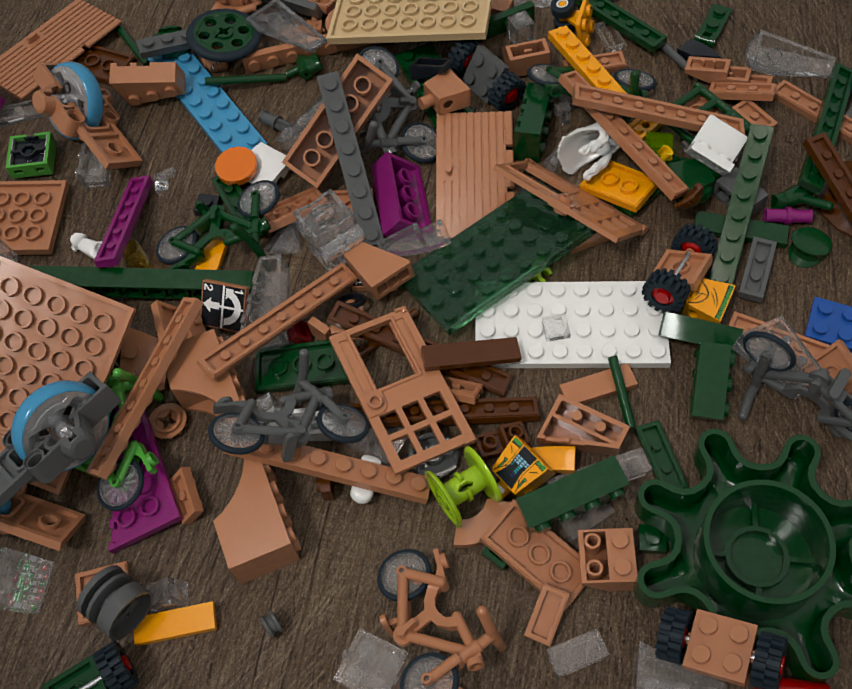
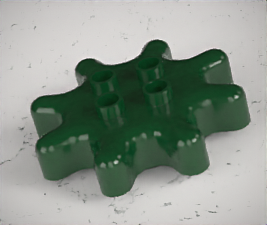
[633,429,852,682]

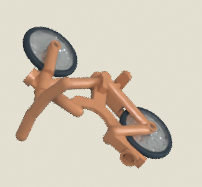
[377,548,507,689]

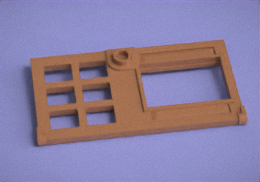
[493,158,649,243]
[329,306,477,476]

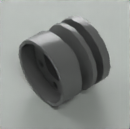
[76,565,153,641]

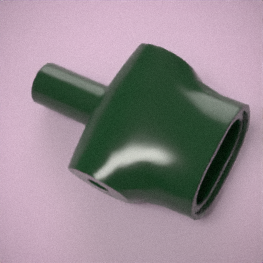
[285,52,324,80]

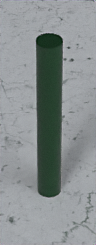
[608,356,636,429]

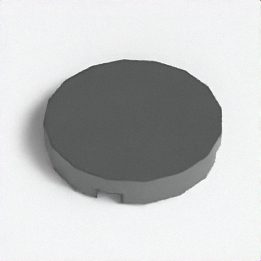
[409,432,459,481]

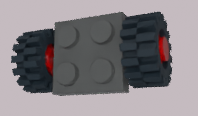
[448,40,527,112]

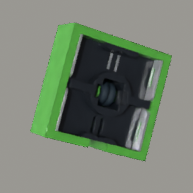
[5,132,57,179]

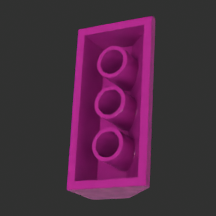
[371,152,433,242]

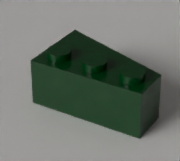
[689,341,735,423]

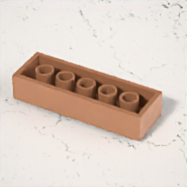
[281,54,394,189]

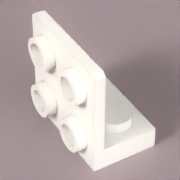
[685,115,747,176]

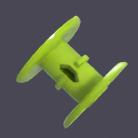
[425,446,502,528]

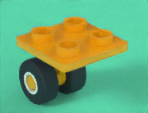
[551,0,595,48]

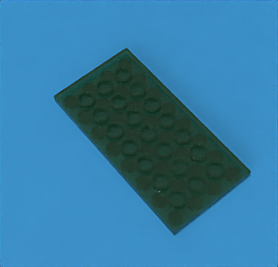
[401,180,597,336]

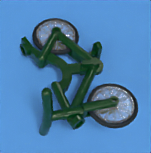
[527,64,657,124]
[156,180,280,272]

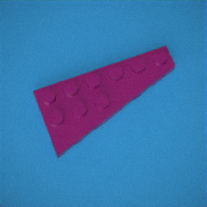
[108,396,183,554]

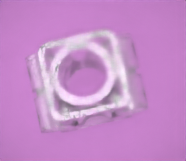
[293,189,367,271]

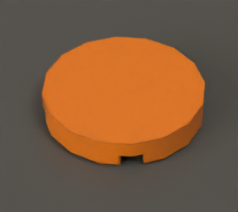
[215,146,258,185]

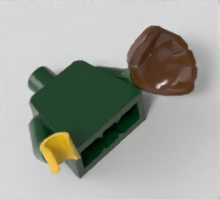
[657,145,722,209]

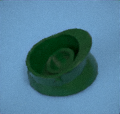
[788,227,833,268]

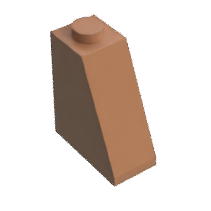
[343,242,415,301]

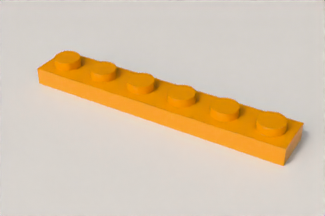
[548,26,627,94]

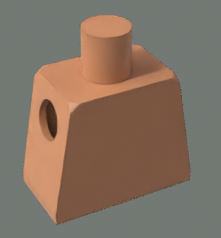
[418,69,471,115]

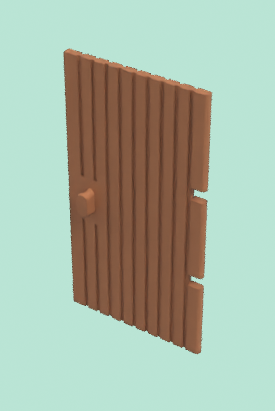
[0,0,122,100]
[436,111,516,240]

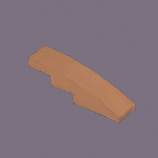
[685,56,773,84]

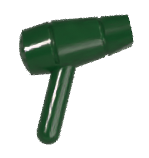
[771,185,834,211]

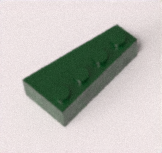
[514,82,555,163]
[516,455,630,534]

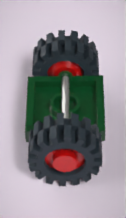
[42,641,139,689]

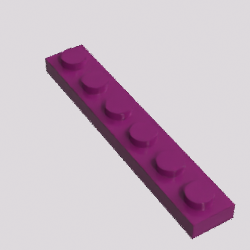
[94,175,153,268]

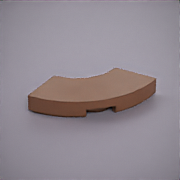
[453,499,511,548]

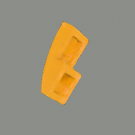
[532,446,575,474]

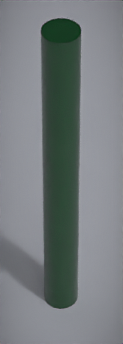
[115,24,150,66]
[205,73,286,86]

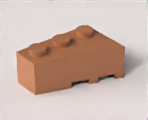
[109,62,185,106]
[537,394,630,457]

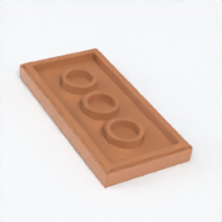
[479,499,584,612]

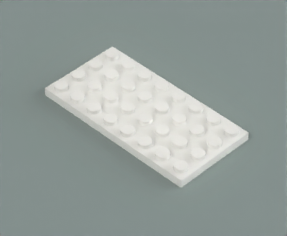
[475,281,671,368]

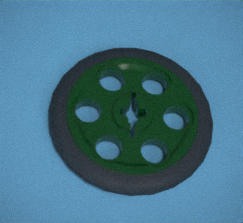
[186,8,262,62]

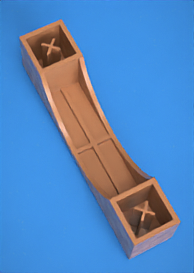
[166,329,302,585]

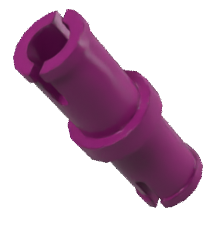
[763,207,813,225]

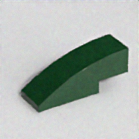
[658,312,743,353]

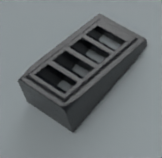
[409,57,455,80]

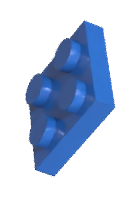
[804,297,852,353]

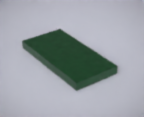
[255,340,350,395]

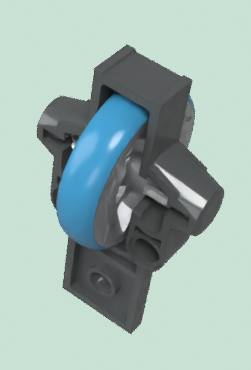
[0,371,122,508]

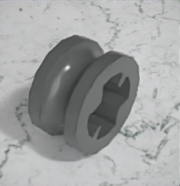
[259,610,284,638]

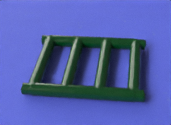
[667,82,751,144]

